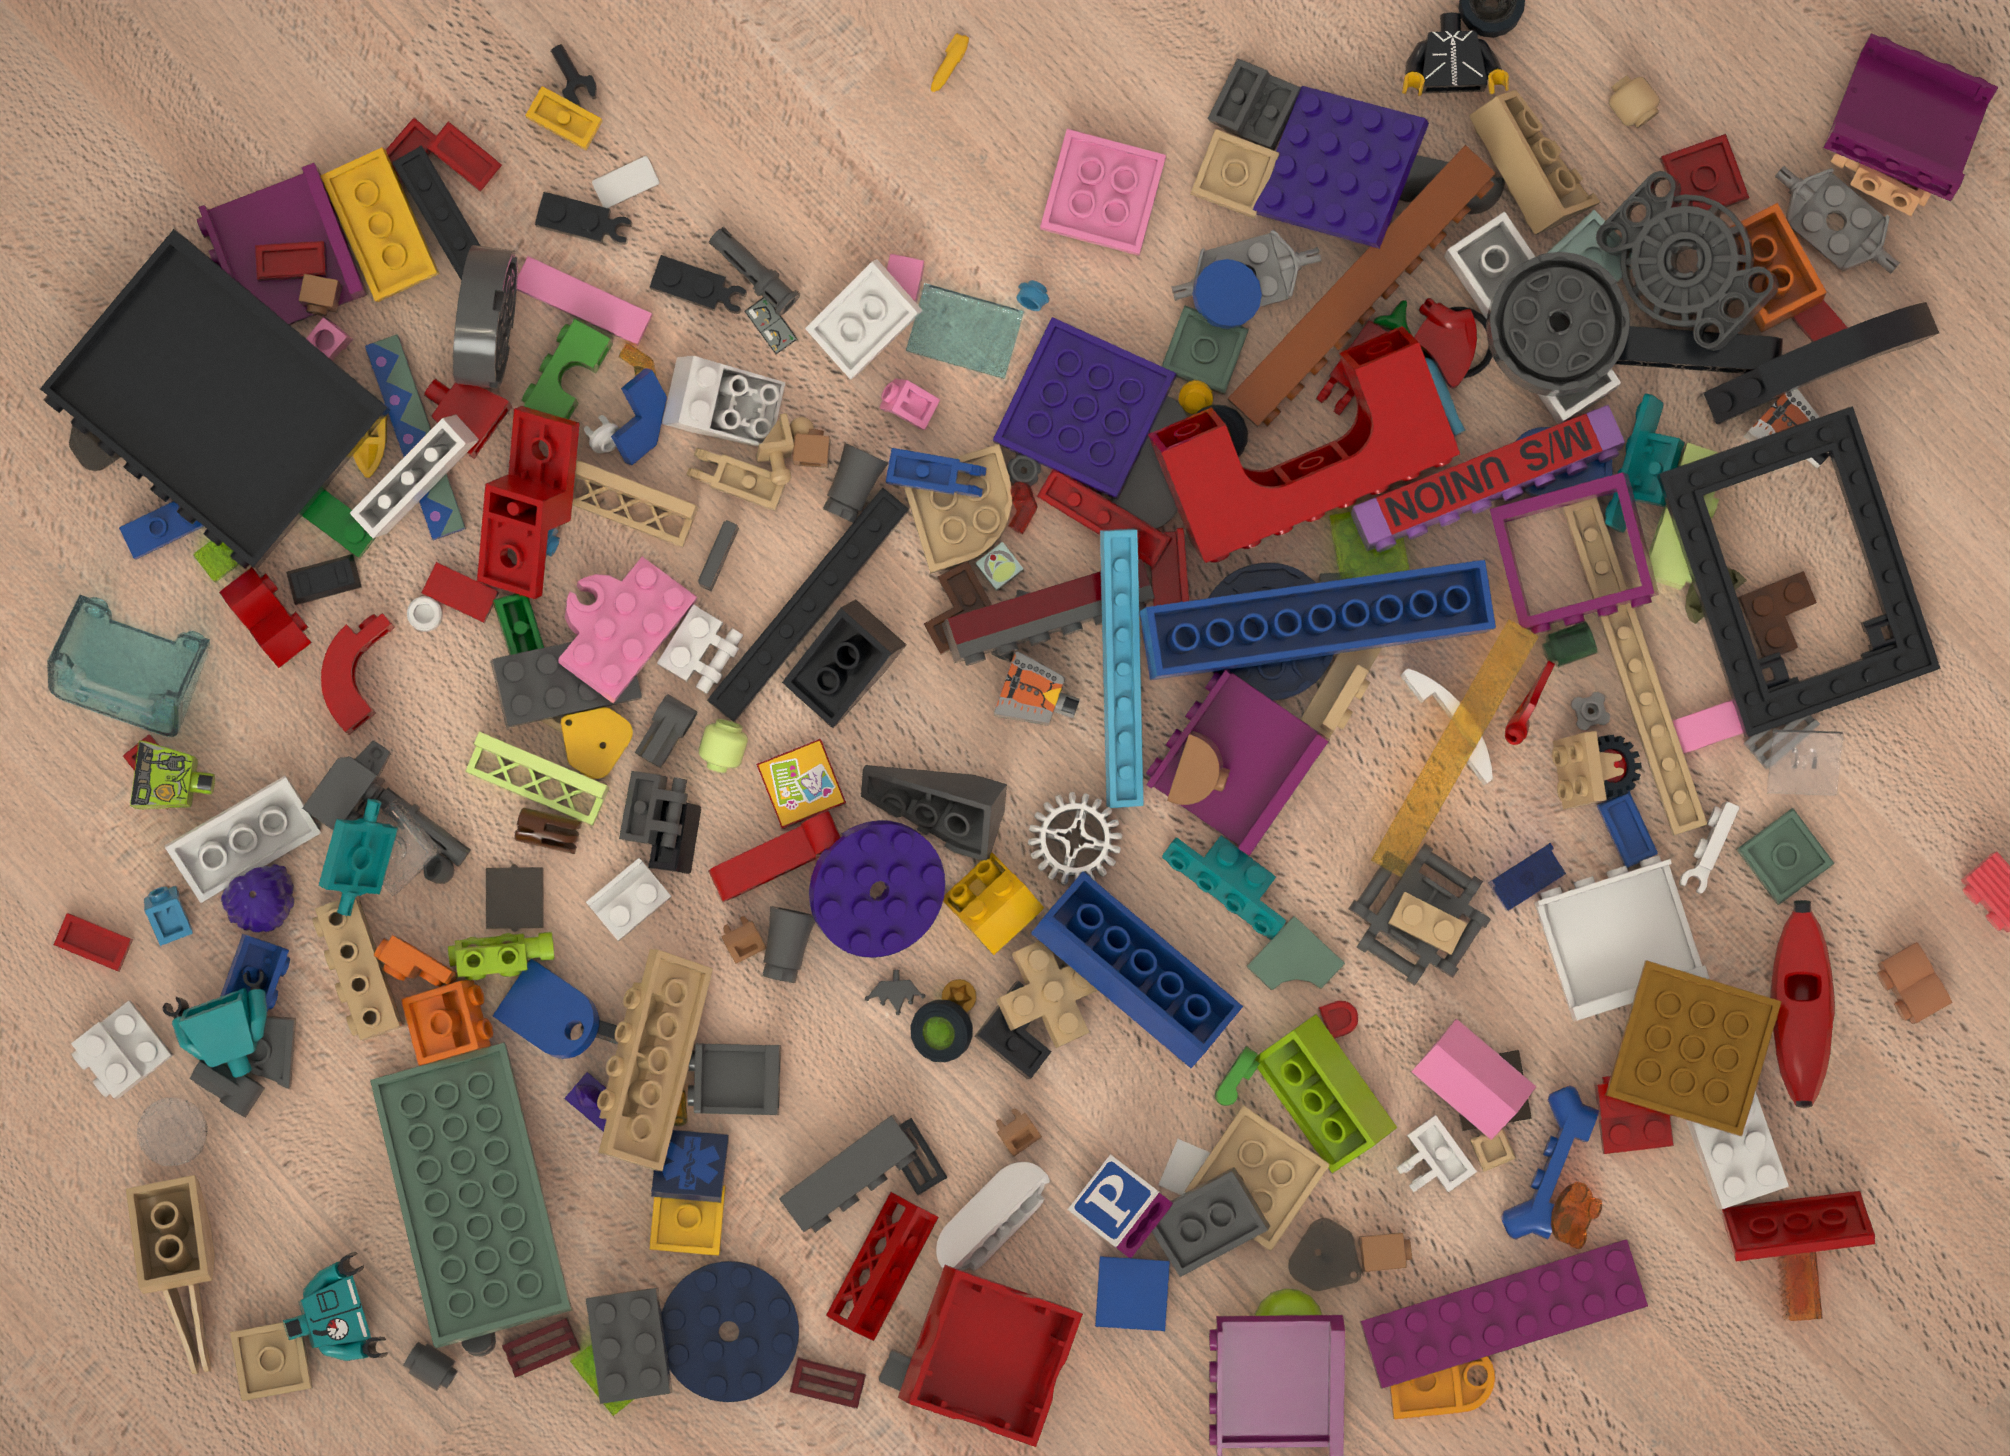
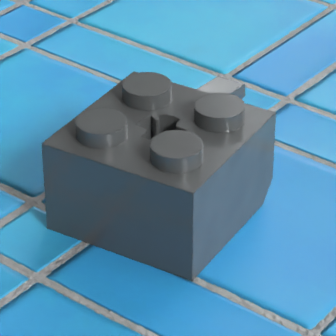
[302,740,391,830]

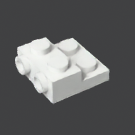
[71,1001,173,1099]

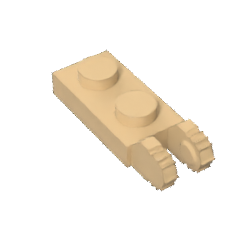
[686,448,786,512]

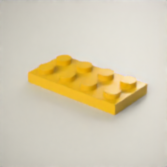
[320,147,440,302]

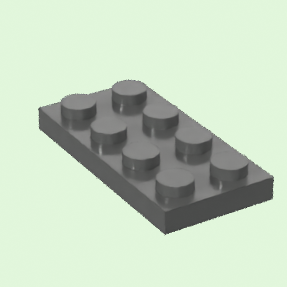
[490,642,642,728]

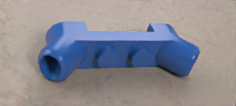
[1501,1085,1599,1240]

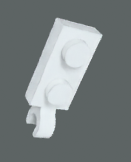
[1679,801,1740,894]

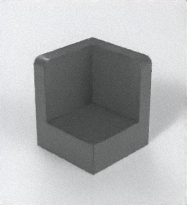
[879,1349,912,1391]

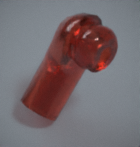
[1008,482,1038,535]

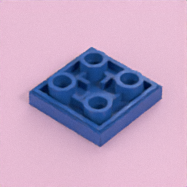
[1095,1256,1170,1331]

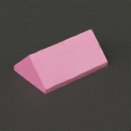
[1411,1019,1536,1140]

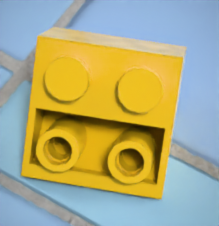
[943,852,1044,955]

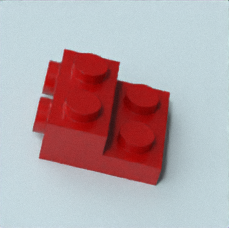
[1594,1076,1674,1154]

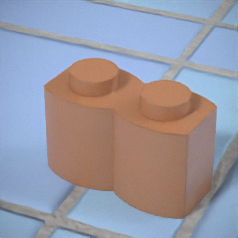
[1876,942,1953,1024]

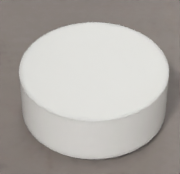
[407,596,443,632]

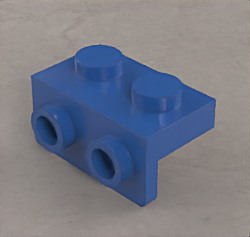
[220,934,290,1012]

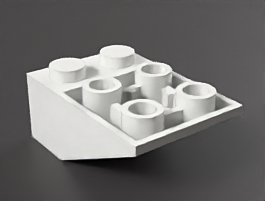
[662,356,786,447]

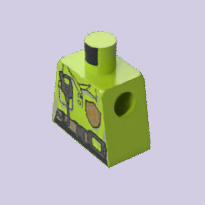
[130,740,215,810]

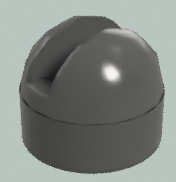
[424,854,455,884]

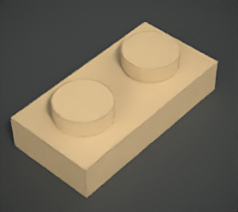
[1388,892,1467,955]

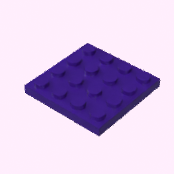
[1253,86,1429,249]
[993,317,1177,499]

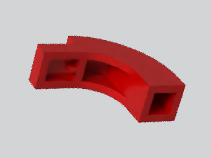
[321,613,395,735]

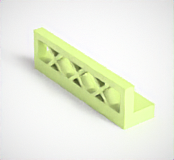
[465,732,609,826]

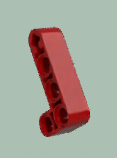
[708,811,841,902]

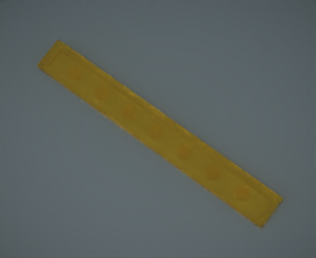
[1370,619,1539,878]

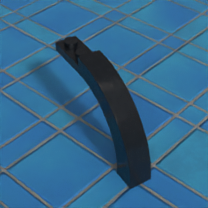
[1704,302,1939,424]

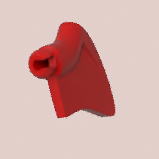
[1414,298,1477,389]
[1505,660,1555,745]

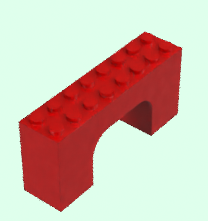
[1148,326,1460,563]

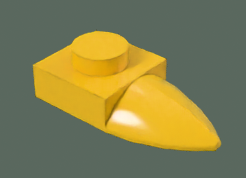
[353,415,387,478]

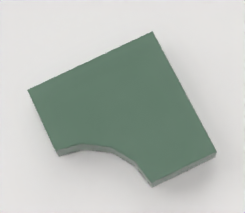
[1246,916,1345,990]

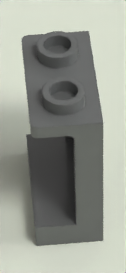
[687,1043,781,1115]

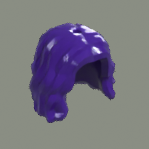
[221,864,295,933]

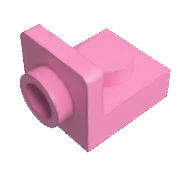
[879,378,940,430]

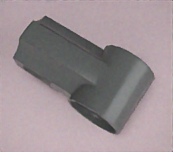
[635,694,698,768]
[190,1060,265,1118]

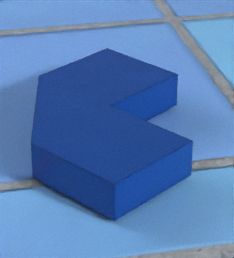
[611,368,667,465]

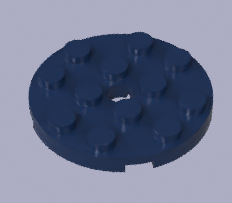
[1208,563,1334,701]
[662,1261,799,1402]

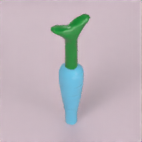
[1373,300,1465,437]

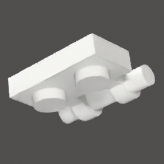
[657,604,743,694]

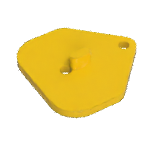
[560,707,633,779]

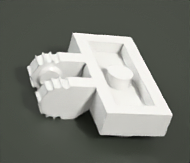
[1396,1115,1477,1192]

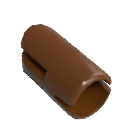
[514,808,582,854]

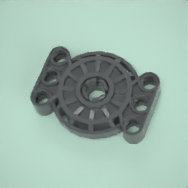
[1596,171,1779,351]

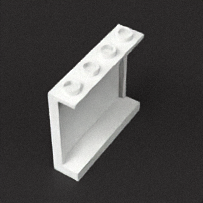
[1534,855,1709,1022]

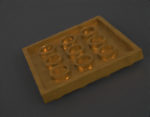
[1606,960,1781,1136]

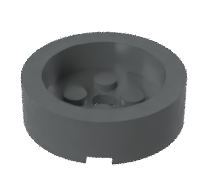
[453,245,518,389]
[1486,252,1630,396]

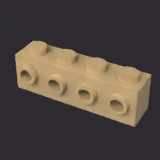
[312,896,404,1041]

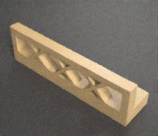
[572,460,698,547]

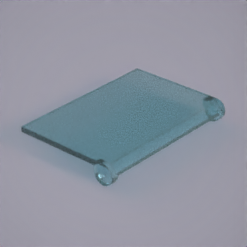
[906,283,1024,379]

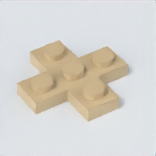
[996,941,1098,1048]

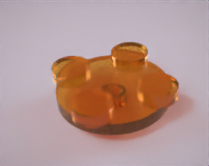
[1551,1182,1602,1249]

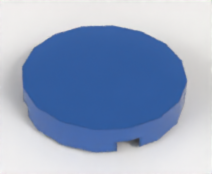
[1192,259,1262,329]

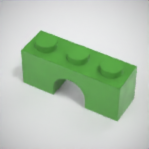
[522,318,613,419]

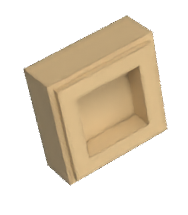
[1470,1128,1516,1172]

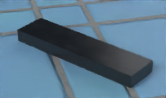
[392,145,481,280]

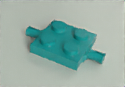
[318,798,398,916]

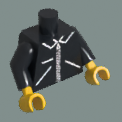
[1402,12,1509,96]

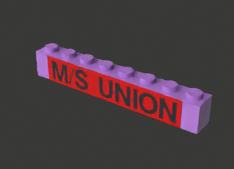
[1351,405,1625,552]

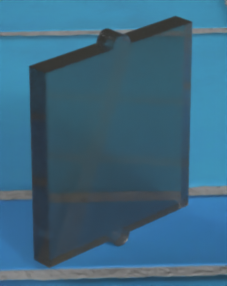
[486,864,544,932]

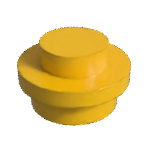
[1178,380,1213,414]

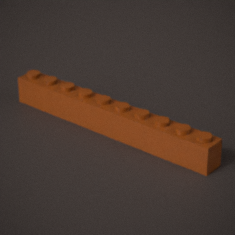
[1227,145,1496,428]

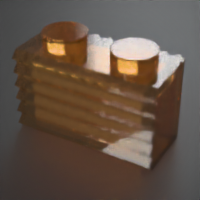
[1776,1252,1823,1321]

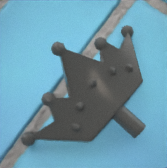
[865,970,926,1015]

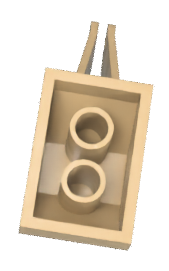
[126,1175,215,1374]

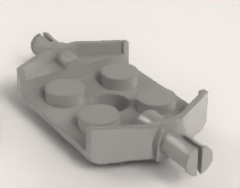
[1775,166,1900,274]
[1171,230,1321,307]

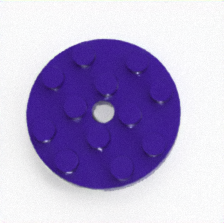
[809,820,945,958]

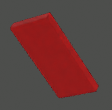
[1722,1191,1875,1262]

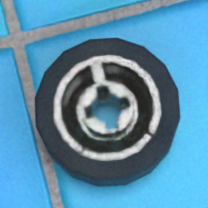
[1458,0,1525,38]

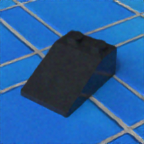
[782,599,907,728]

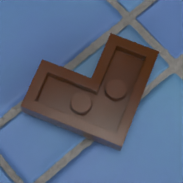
[924,561,992,655]
[1738,571,1817,657]

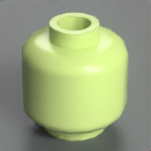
[699,719,748,773]

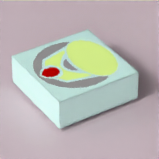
[975,542,1024,591]

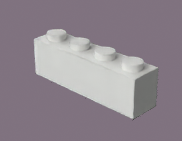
[350,415,479,538]

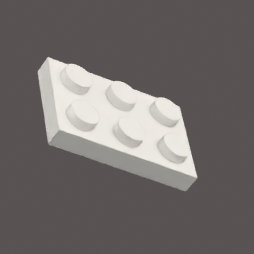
[805,259,923,380]

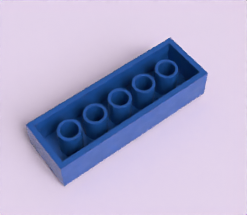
[1031,871,1243,1068]

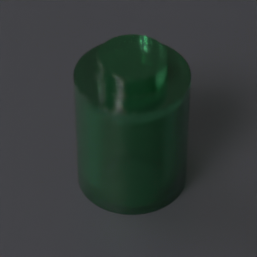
[1542,621,1597,668]

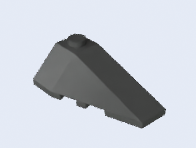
[861,765,1007,861]

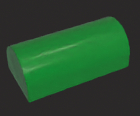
[493,594,544,655]

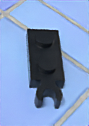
[535,192,633,245]
[650,255,747,314]

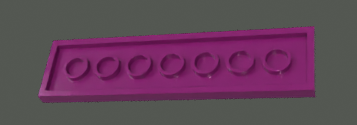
[1360,1239,1648,1389]

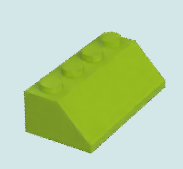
[1255,1014,1398,1173]

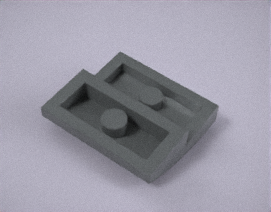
[1208,58,1301,151]

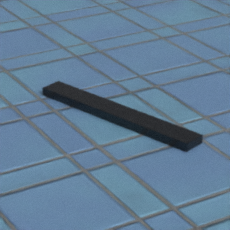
[707,487,909,722]

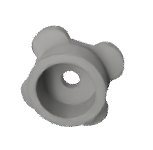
[1571,692,1610,730]

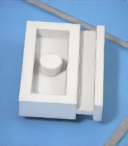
[586,858,672,941]

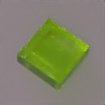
[193,541,239,583]

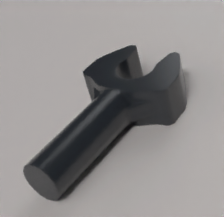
[551,44,597,107]

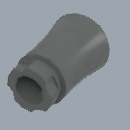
[823,443,889,523]
[763,906,815,983]

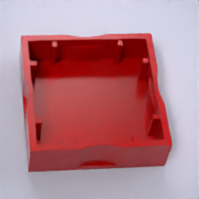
[898,1265,1083,1447]

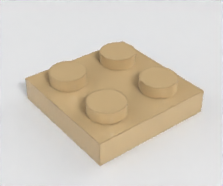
[1190,129,1279,219]
[230,1322,313,1401]

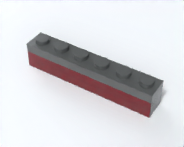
[942,559,1155,666]

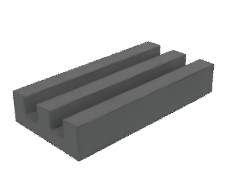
[698,520,739,592]

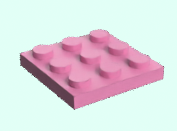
[1040,129,1166,256]

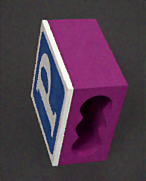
[1068,1154,1173,1259]

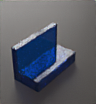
[1488,843,1566,911]

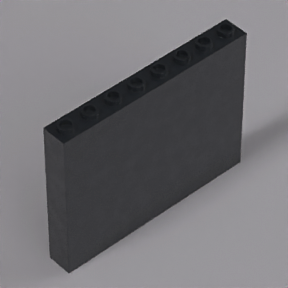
[40,229,391,569]

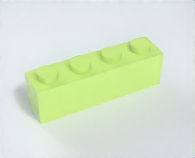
[1649,443,1719,590]

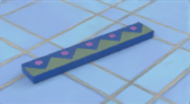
[365,335,466,541]

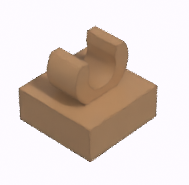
[721,916,766,964]
[996,1108,1042,1157]

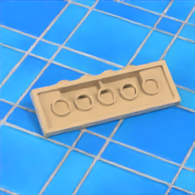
[597,949,713,1171]

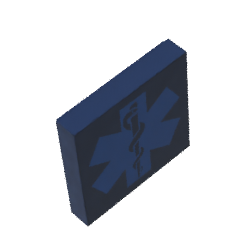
[651,1130,729,1203]

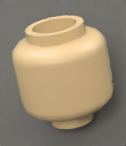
[1609,75,1660,128]

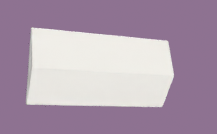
[165,776,321,903]

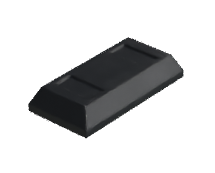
[286,554,362,605]

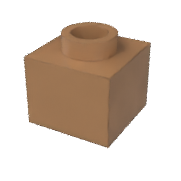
[298,274,342,316]
[793,429,831,468]

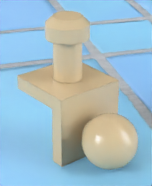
[756,413,814,485]

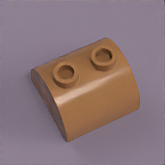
[1167,731,1230,805]

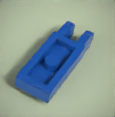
[886,448,987,497]

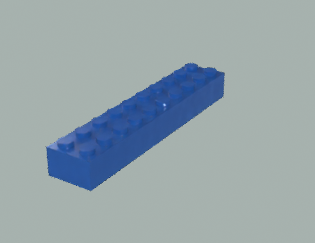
[1139,560,1496,680]

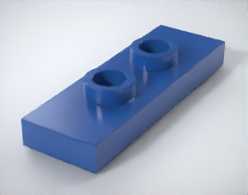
[119,501,204,560]

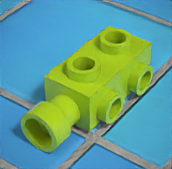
[448,932,555,980]

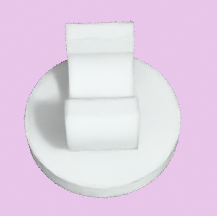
[584,415,620,453]

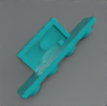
[1605,393,1685,533]
[1162,835,1286,940]

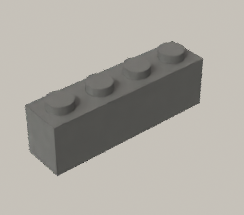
[779,1114,919,1233]

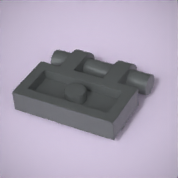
[619,771,688,848]

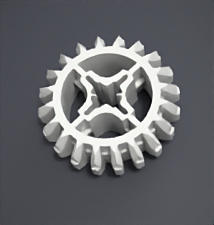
[1028,792,1122,885]

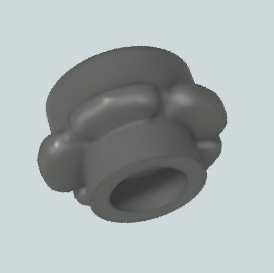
[1007,454,1041,487]

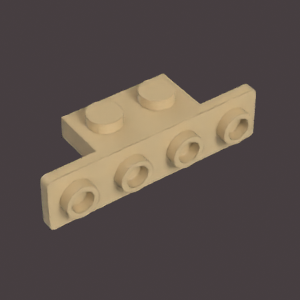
[1301,648,1382,762]

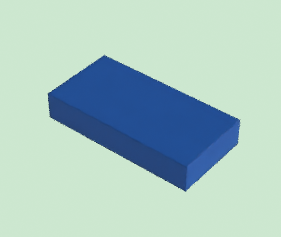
[1597,791,1658,868]

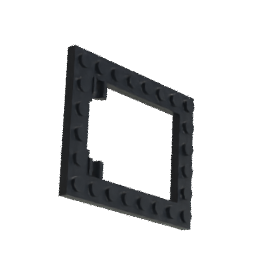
[1656,406,1941,737]

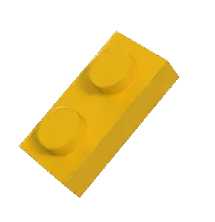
[525,86,603,150]

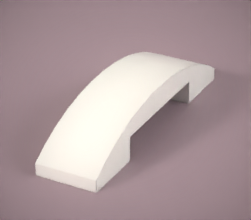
[1400,668,1493,785]

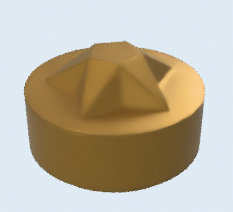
[942,979,976,1012]

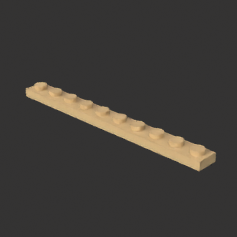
[1562,498,1707,836]

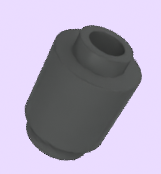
[403,1342,458,1391]

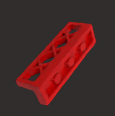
[826,1192,939,1341]

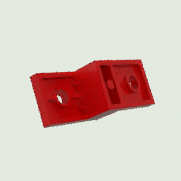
[477,406,580,599]

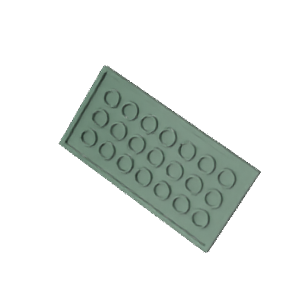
[370,1042,572,1348]

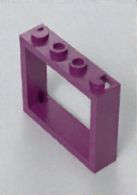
[1490,472,1659,635]

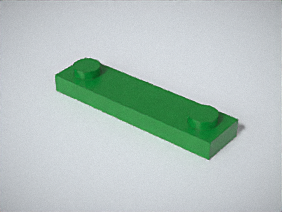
[303,489,376,559]

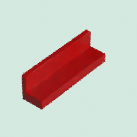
[1150,528,1189,606]

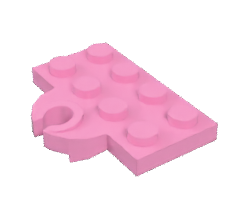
[558,557,697,703]

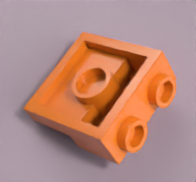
[374,935,458,987]
[401,980,493,1066]

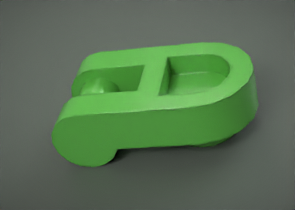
[1215,1046,1260,1106]

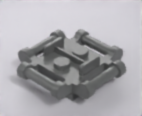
[1348,843,1491,986]

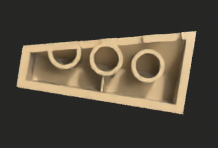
[1469,90,1601,235]

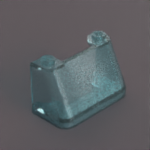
[47,595,210,737]

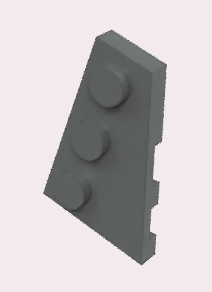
[247,1016,296,1089]

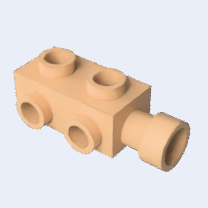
[1830,153,1931,216]

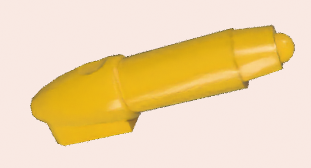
[931,33,969,92]

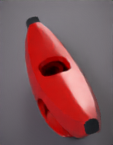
[1770,900,1835,1108]

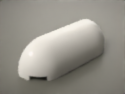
[936,1162,1050,1271]

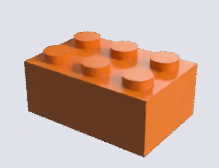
[1731,203,1827,333]

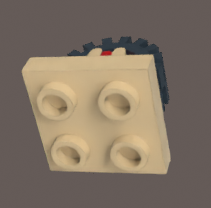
[1552,731,1642,809]

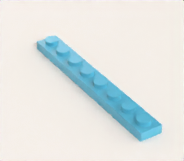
[1100,529,1144,808]

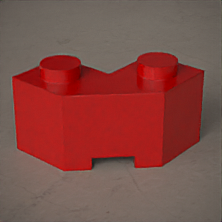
[219,567,312,668]

